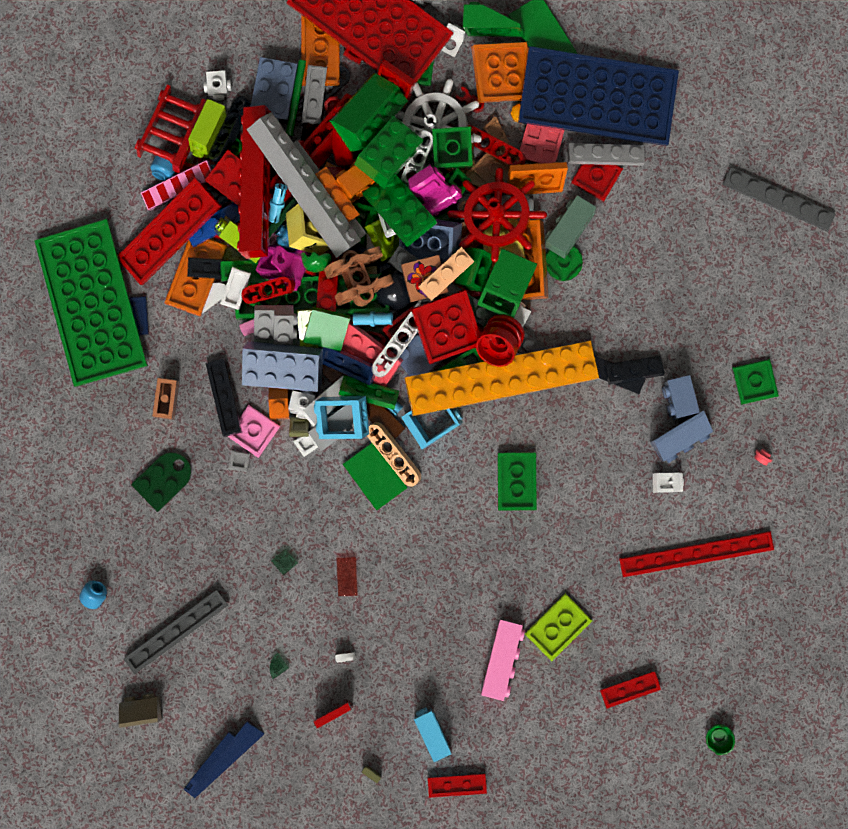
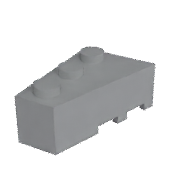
[308,405,370,451]

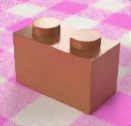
[153,378,179,420]

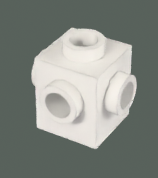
[204,70,232,101]
[288,391,316,419]

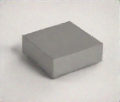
[228,450,251,472]

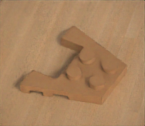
[443,117,519,195]

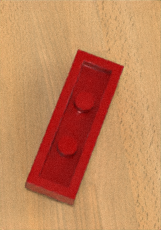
[600,671,661,709]
[427,773,487,798]

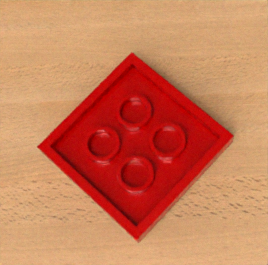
[411,289,480,364]

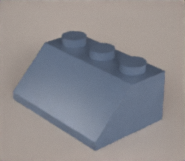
[399,219,462,264]
[650,411,713,463]

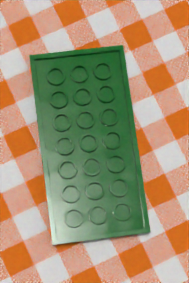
[34,219,148,387]

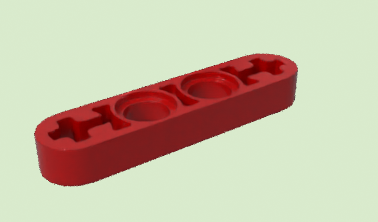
[468,125,526,165]

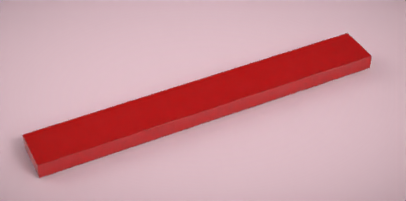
[619,531,774,578]

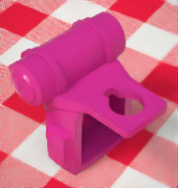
[408,165,463,216]
[256,245,311,291]

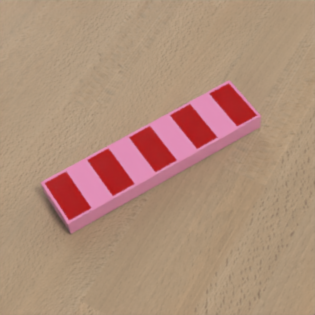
[141,160,212,210]

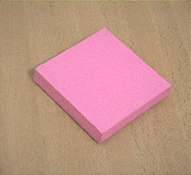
[228,405,281,458]

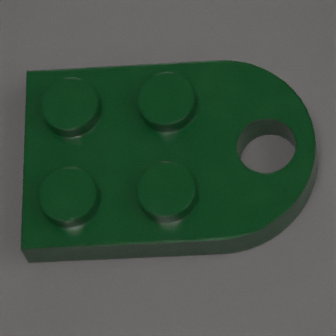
[131,453,192,512]

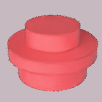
[754,449,773,466]

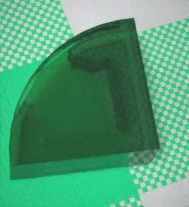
[270,652,289,679]

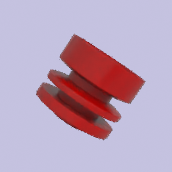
[476,315,525,367]

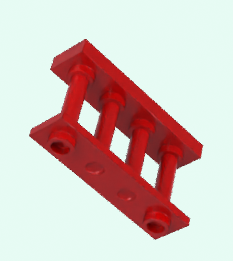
[135,84,207,174]

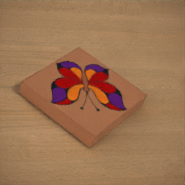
[401,255,448,302]

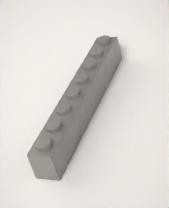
[247,112,361,258]

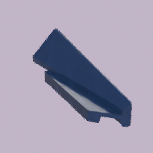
[184,721,264,798]

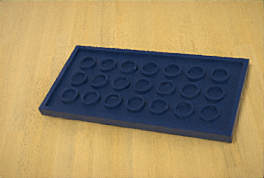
[518,46,679,146]

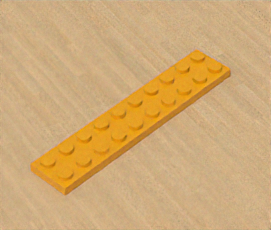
[404,341,599,416]

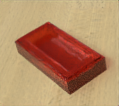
[336,557,358,597]

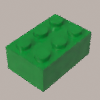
[354,116,423,189]

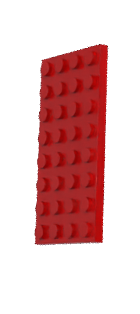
[286,0,454,86]

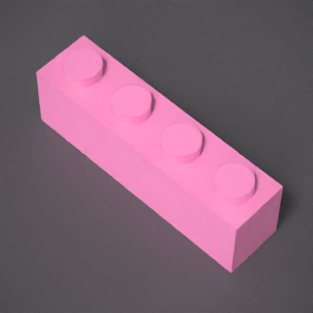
[481,619,525,701]

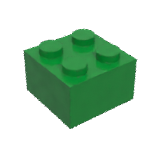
[432,126,475,169]

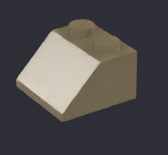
[119,693,163,728]

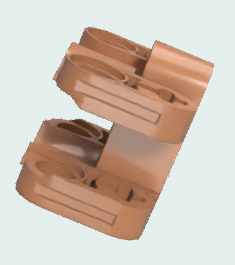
[324,246,394,307]

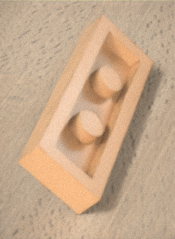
[418,247,474,301]

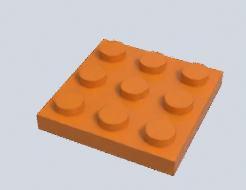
[471,42,528,103]

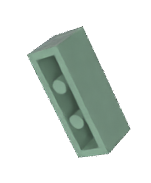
[545,195,597,259]

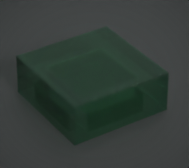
[271,549,298,576]

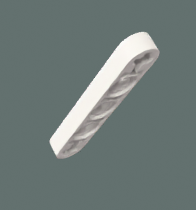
[372,298,431,377]

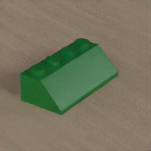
[330,73,408,151]

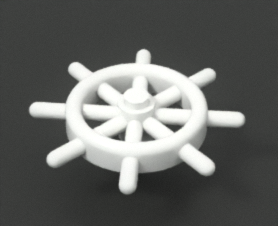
[395,79,482,169]

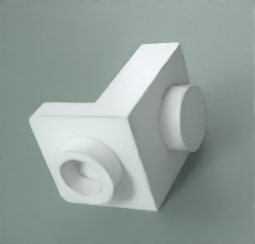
[653,472,684,493]

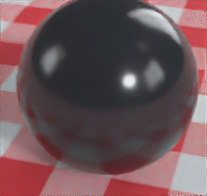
[374,267,412,311]

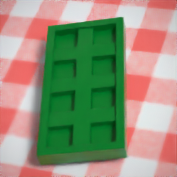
[362,175,437,247]

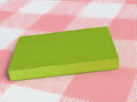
[525,593,592,661]

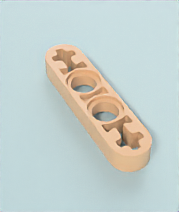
[367,422,421,486]

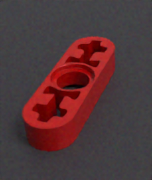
[241,276,295,304]

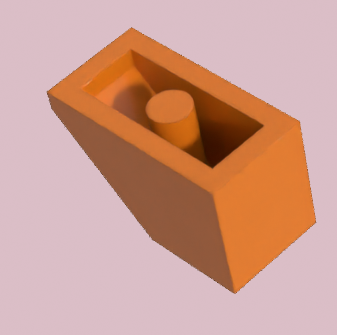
[268,388,290,420]

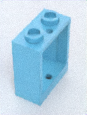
[314,396,369,439]
[401,408,463,449]
[414,707,452,762]

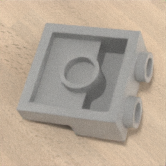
[254,305,297,345]

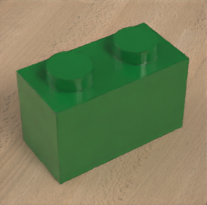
[454,247,492,292]

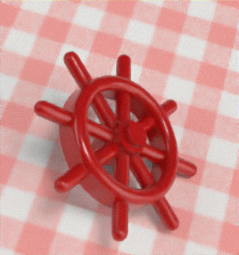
[447,167,547,262]

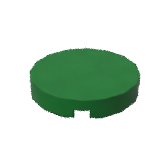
[546,246,583,281]

